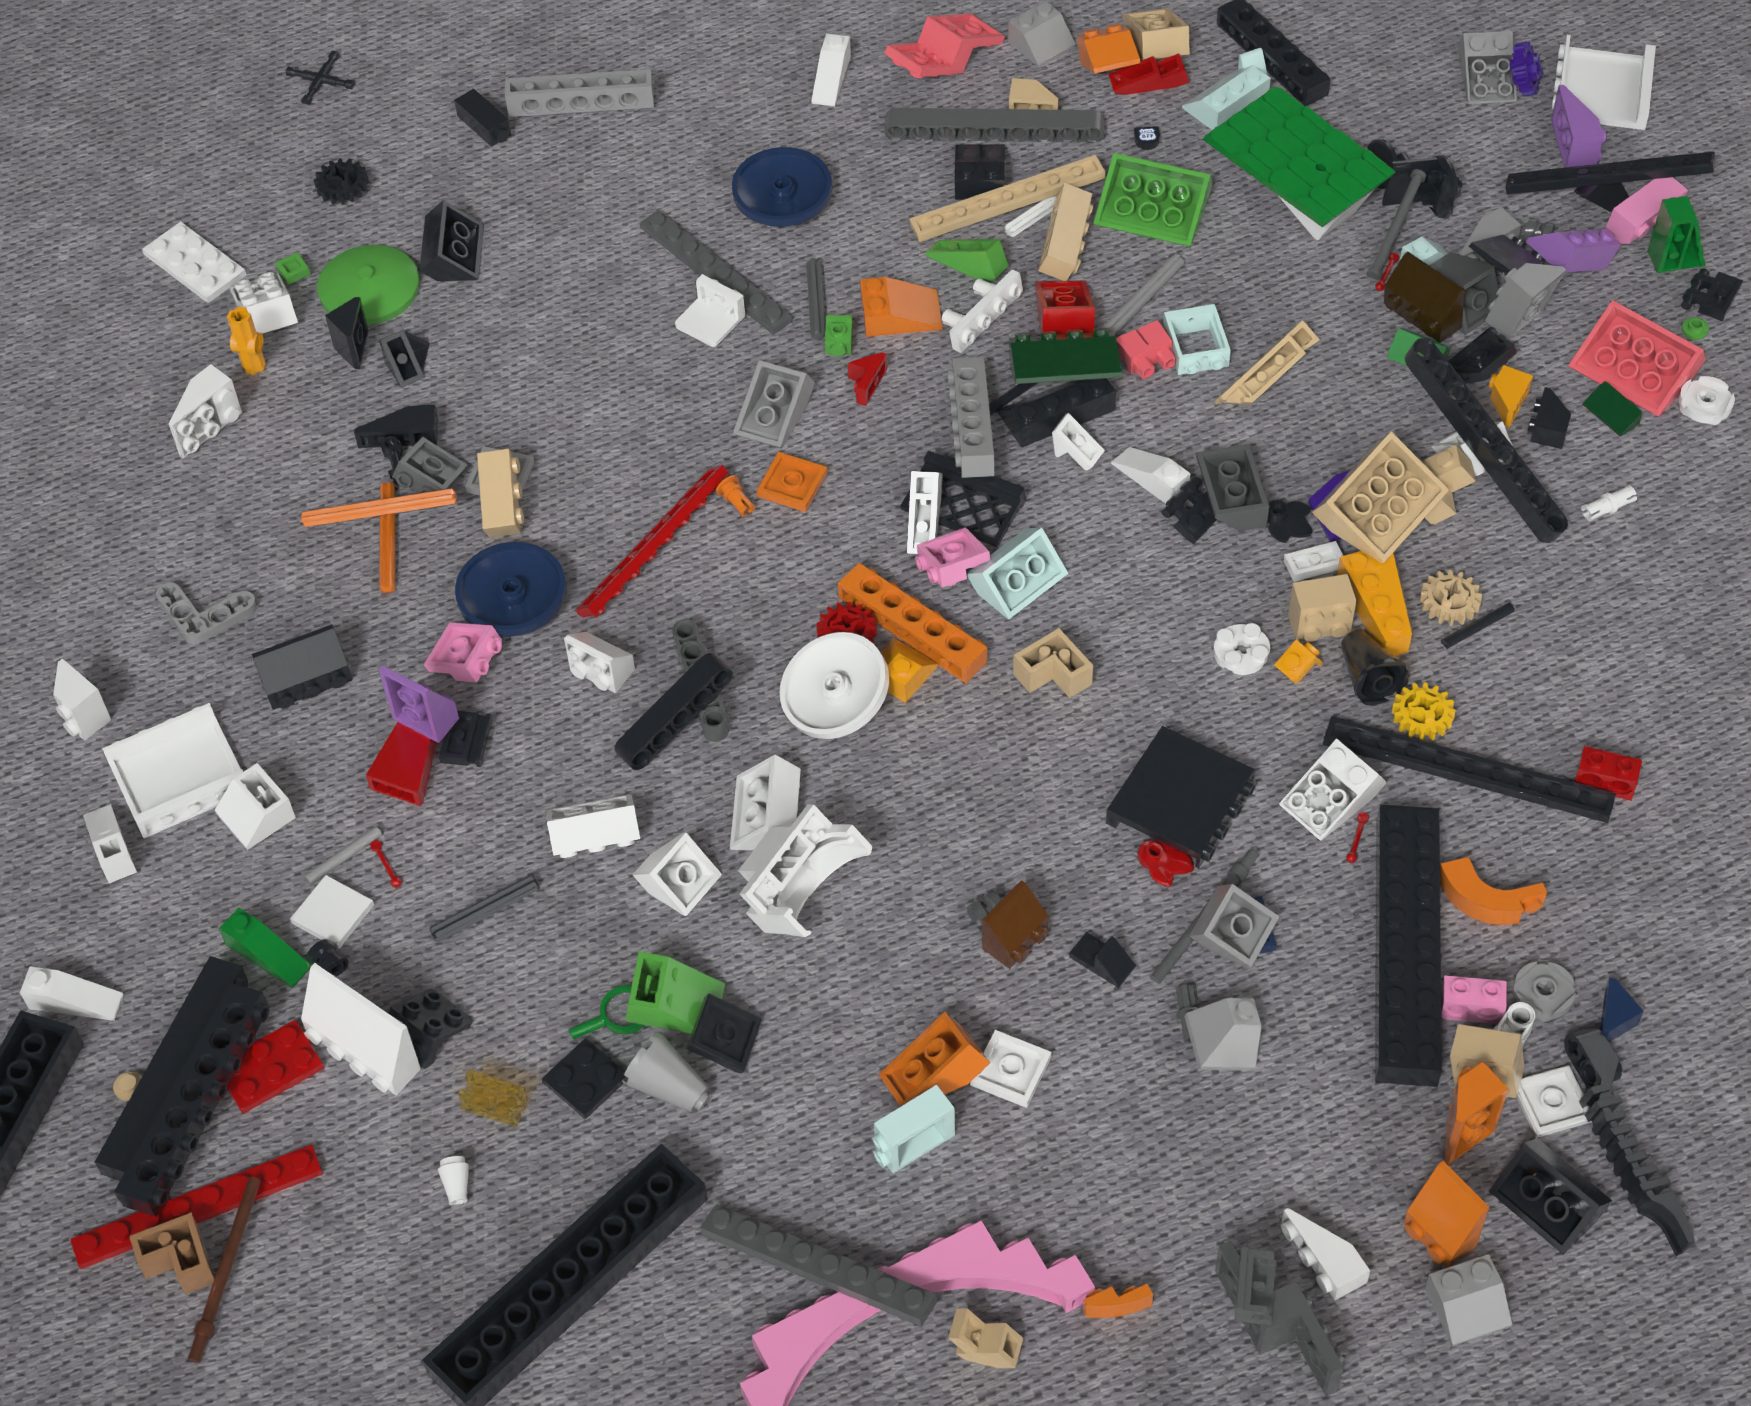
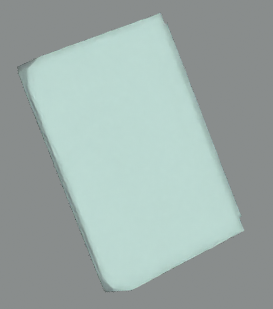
[1238,48,1267,75]

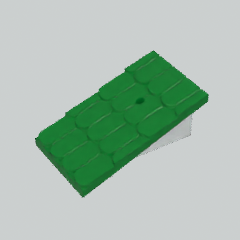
[1202,86,1395,240]

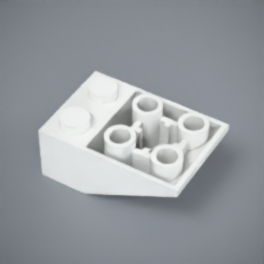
[230,272,298,334]
[169,364,242,459]
[1279,739,1387,841]

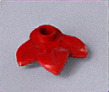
[1137,840,1194,887]

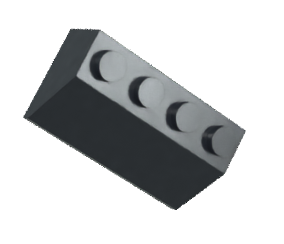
[997,378,1116,448]

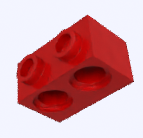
[1575,746,1642,801]

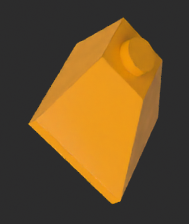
[881,638,939,703]

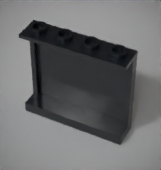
[1106,726,1256,869]

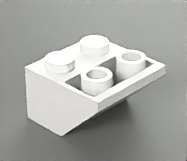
[564,632,635,693]
[215,763,296,850]

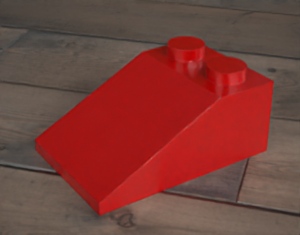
[1035,280,1095,335]

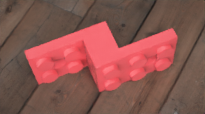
[884,13,1005,79]

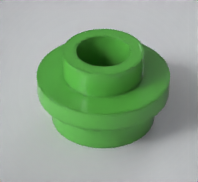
[1682,317,1709,340]

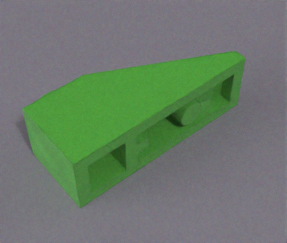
[926,239,1008,281]

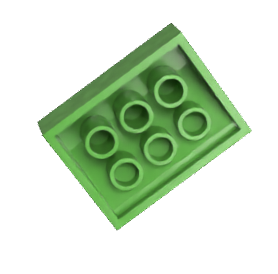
[1093,153,1213,247]

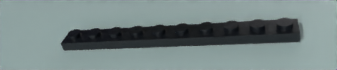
[1323,716,1616,823]

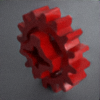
[816,601,877,644]

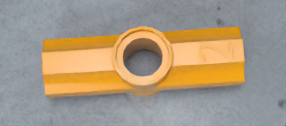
[227,307,266,375]

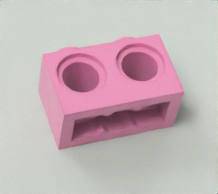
[1441,975,1506,1024]

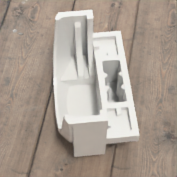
[738,804,872,937]

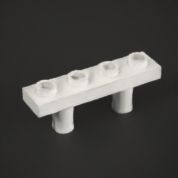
[942,270,1023,353]

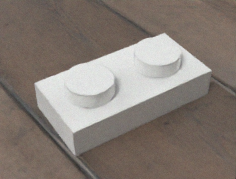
[1284,541,1343,582]

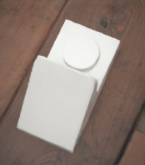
[1052,413,1105,471]

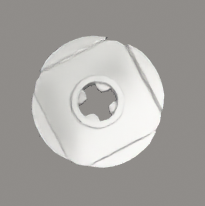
[1678,376,1735,425]
[1213,623,1270,675]

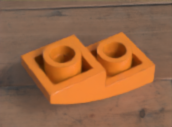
[1083,1284,1153,1318]

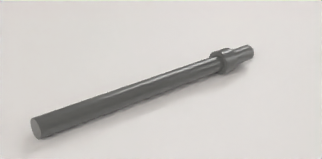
[1150,849,1259,984]

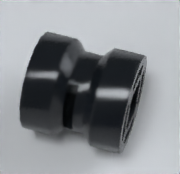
[306,939,349,977]

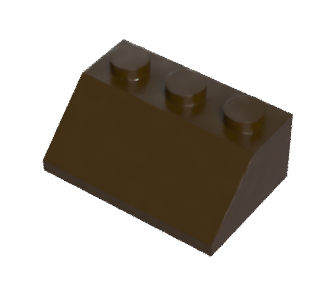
[1384,252,1465,343]

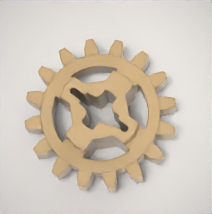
[1420,570,1482,626]

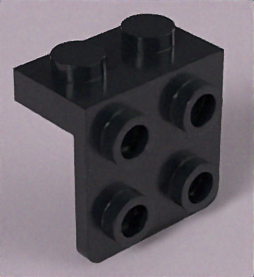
[388,989,472,1069]

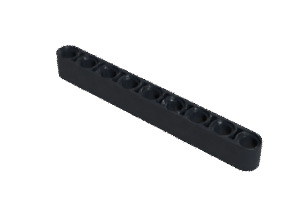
[1405,338,1568,543]

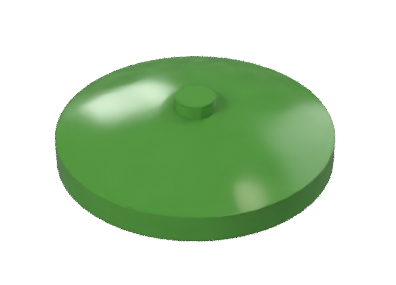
[317,245,420,325]

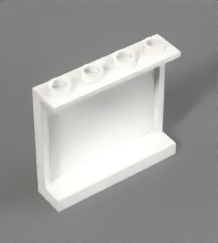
[1552,35,1656,130]
[103,703,243,839]

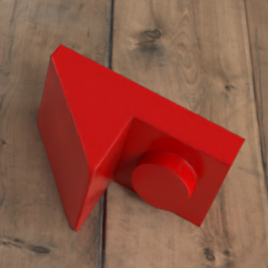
[848,352,887,406]

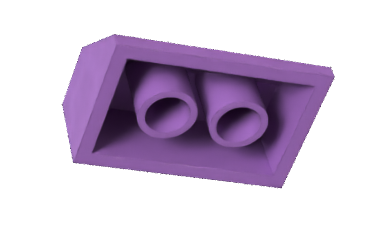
[1526,228,1621,273]

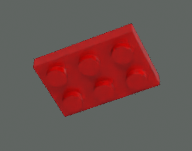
[227,1020,325,1115]

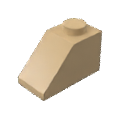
[1009,78,1058,110]

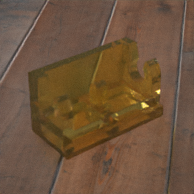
[459,1069,529,1128]

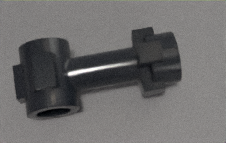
[381,436,403,484]

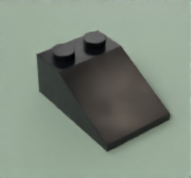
[955,144,1005,200]
[1468,234,1545,276]

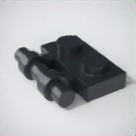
[1681,268,1743,321]
[1161,477,1217,544]

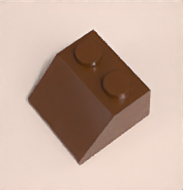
[982,880,1049,969]

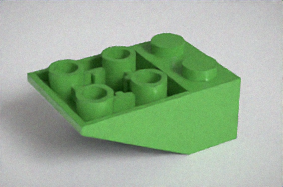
[625,951,725,1034]

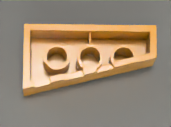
[1337,551,1412,656]

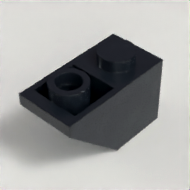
[1527,387,1571,449]

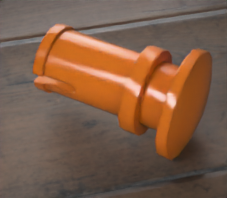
[716,475,755,517]

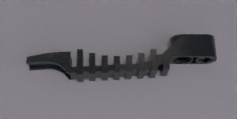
[1564,1028,1695,1256]

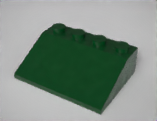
[1009,328,1122,384]

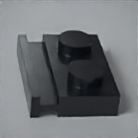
[439,711,492,767]

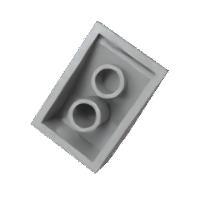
[733,360,815,449]

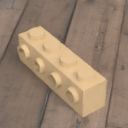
[1038,183,1093,281]

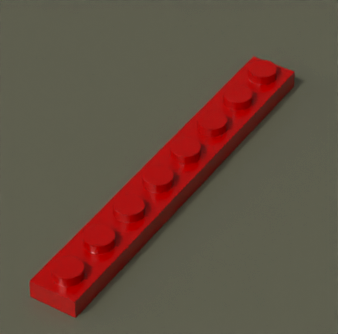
[575,465,729,618]
[70,1144,323,1270]

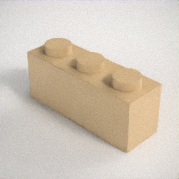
[477,449,524,537]

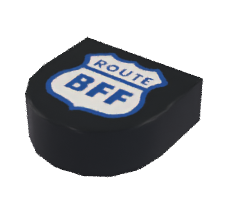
[1134,126,1160,150]

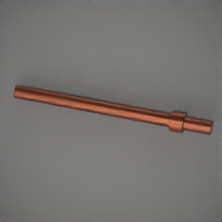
[187,1177,261,1363]

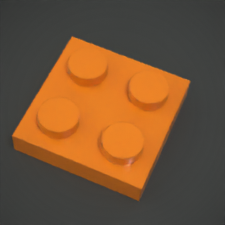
[756,452,828,512]

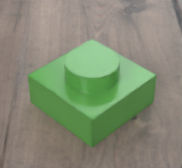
[275,252,310,285]

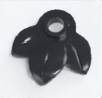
[1267,500,1313,543]

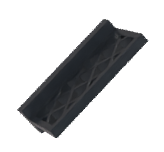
[900,450,1026,547]

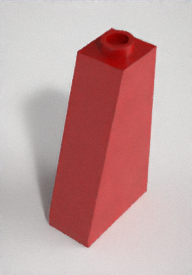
[366,722,437,807]

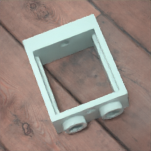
[1163,304,1231,375]
[872,1085,955,1173]

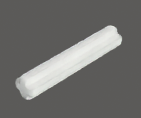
[1004,195,1057,237]

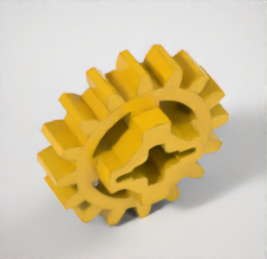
[1391,682,1456,741]

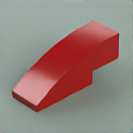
[1108,53,1190,95]

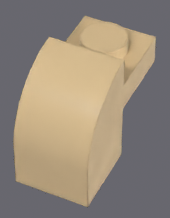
[948,1308,1023,1368]

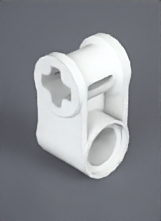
[1493,1002,1535,1047]

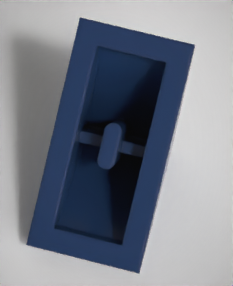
[1600,978,1644,1042]

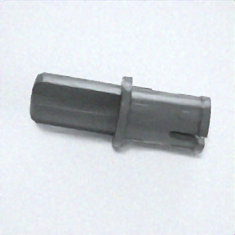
[1176,983,1198,1044]

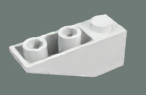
[83,804,137,883]
[1281,1208,1370,1300]

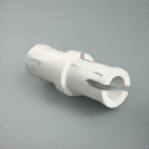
[1581,485,1637,522]

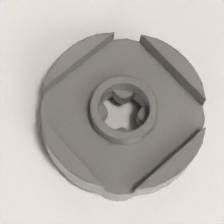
[1512,962,1576,1022]

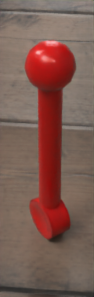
[1375,253,1399,291]
[1346,812,1369,863]
[370,840,402,888]

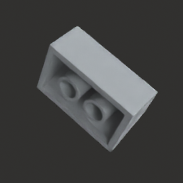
[1485,263,1566,340]

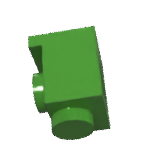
[825,315,853,356]

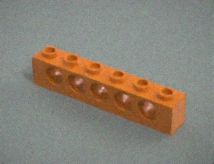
[837,563,987,683]

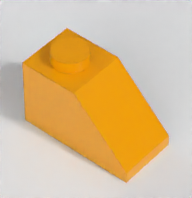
[1488,365,1533,428]

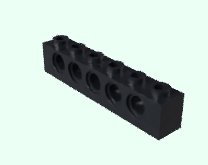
[1217,0,1330,106]

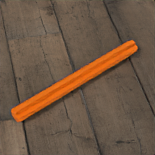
[301,488,457,527]

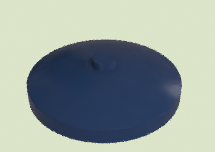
[732,147,832,227]
[455,542,567,637]

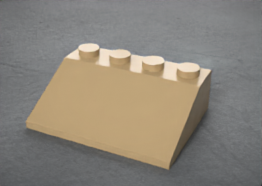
[1312,431,1449,563]

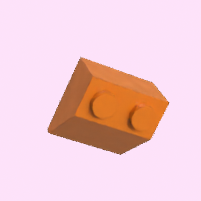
[1077,23,1140,74]

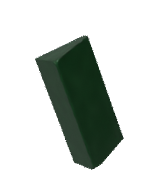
[1582,381,1642,437]

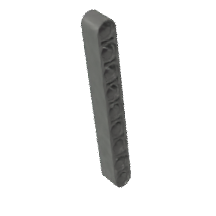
[885,108,1104,142]

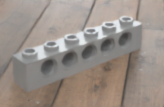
[505,69,654,117]
[948,357,994,478]

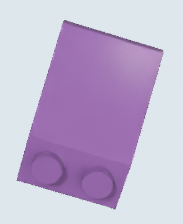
[1551,85,1606,168]
[379,666,459,743]

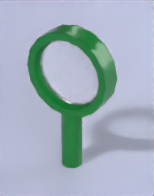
[569,985,646,1040]

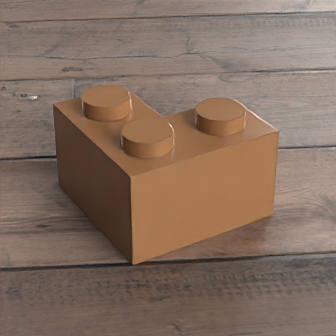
[129,1213,215,1295]

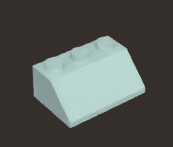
[1182,65,1270,130]
[966,527,1068,619]

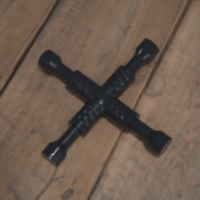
[286,51,355,105]

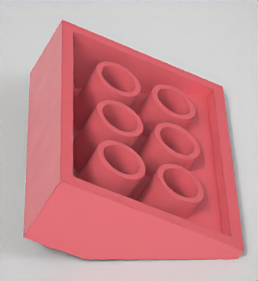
[1568,300,1706,417]

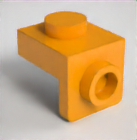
[1274,640,1324,684]

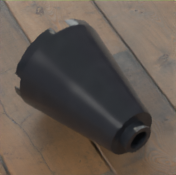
[1341,630,1409,706]

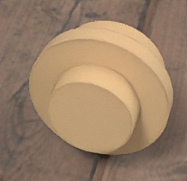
[113,1072,142,1101]

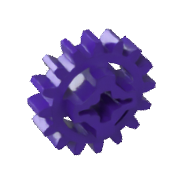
[1510,41,1543,96]

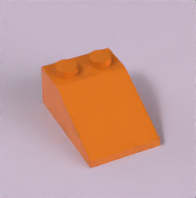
[860,277,943,337]
[878,1012,990,1107]
[1404,1161,1489,1268]

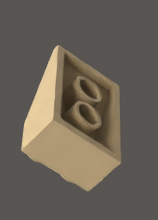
[1122,8,1190,62]

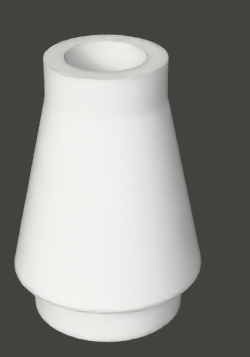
[438,1156,469,1205]

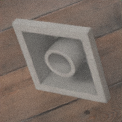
[1184,998,1261,1071]

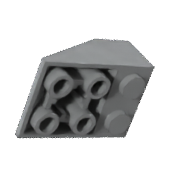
[1458,31,1517,104]

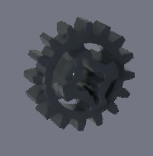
[314,158,369,205]

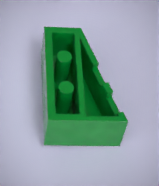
[1647,196,1706,273]

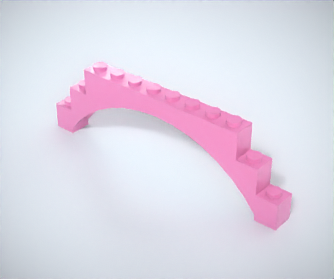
[740,1221,1095,1406]

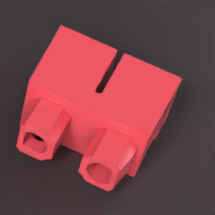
[1116,320,1176,380]

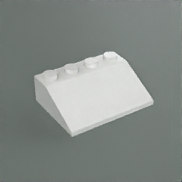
[301,963,421,1096]

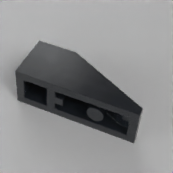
[354,405,439,448]

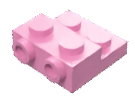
[915,527,990,587]
[424,622,502,682]

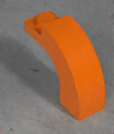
[1440,857,1547,925]

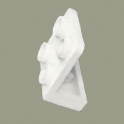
[675,274,745,347]

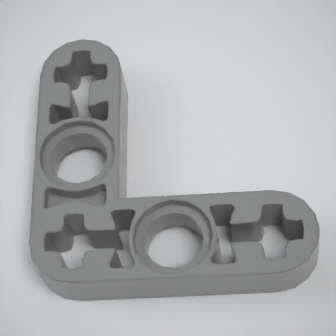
[156,582,257,644]

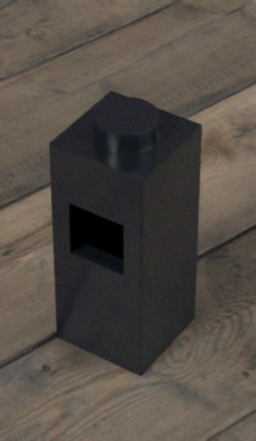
[454,88,511,147]

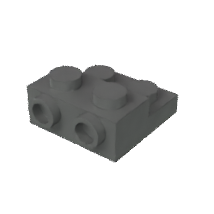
[392,437,468,493]

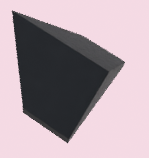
[1574,183,1629,213]
[379,329,430,388]

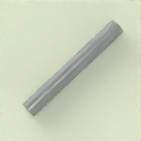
[304,826,382,885]

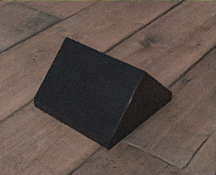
[325,297,369,369]

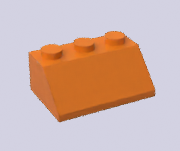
[1444,1061,1509,1165]

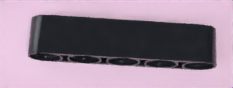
[614,653,733,770]

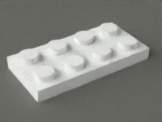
[142,222,247,303]

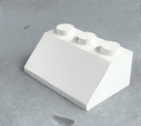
[730,755,801,850]
[546,794,640,858]

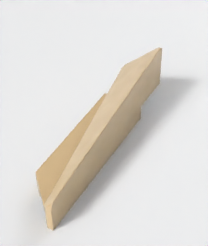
[1214,320,1320,404]

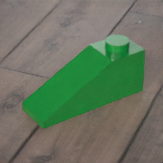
[219,907,312,989]

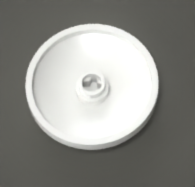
[780,632,889,739]

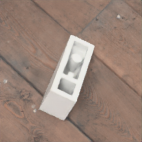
[811,33,851,106]
[1111,447,1191,504]
[907,471,942,554]
[20,967,124,1021]

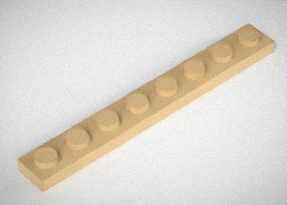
[909,155,1105,242]

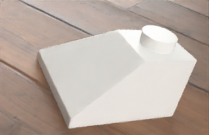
[633,832,722,916]

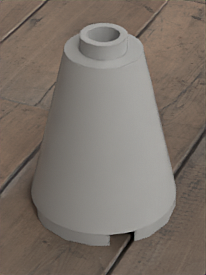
[622,1032,710,1112]

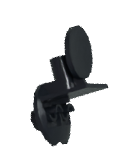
[1367,139,1462,218]

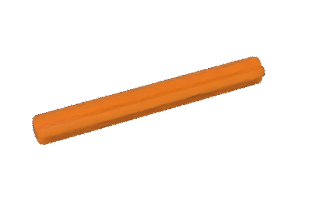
[379,482,395,593]

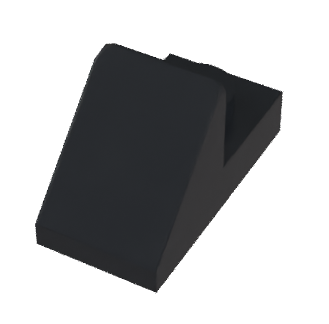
[1069,932,1136,988]

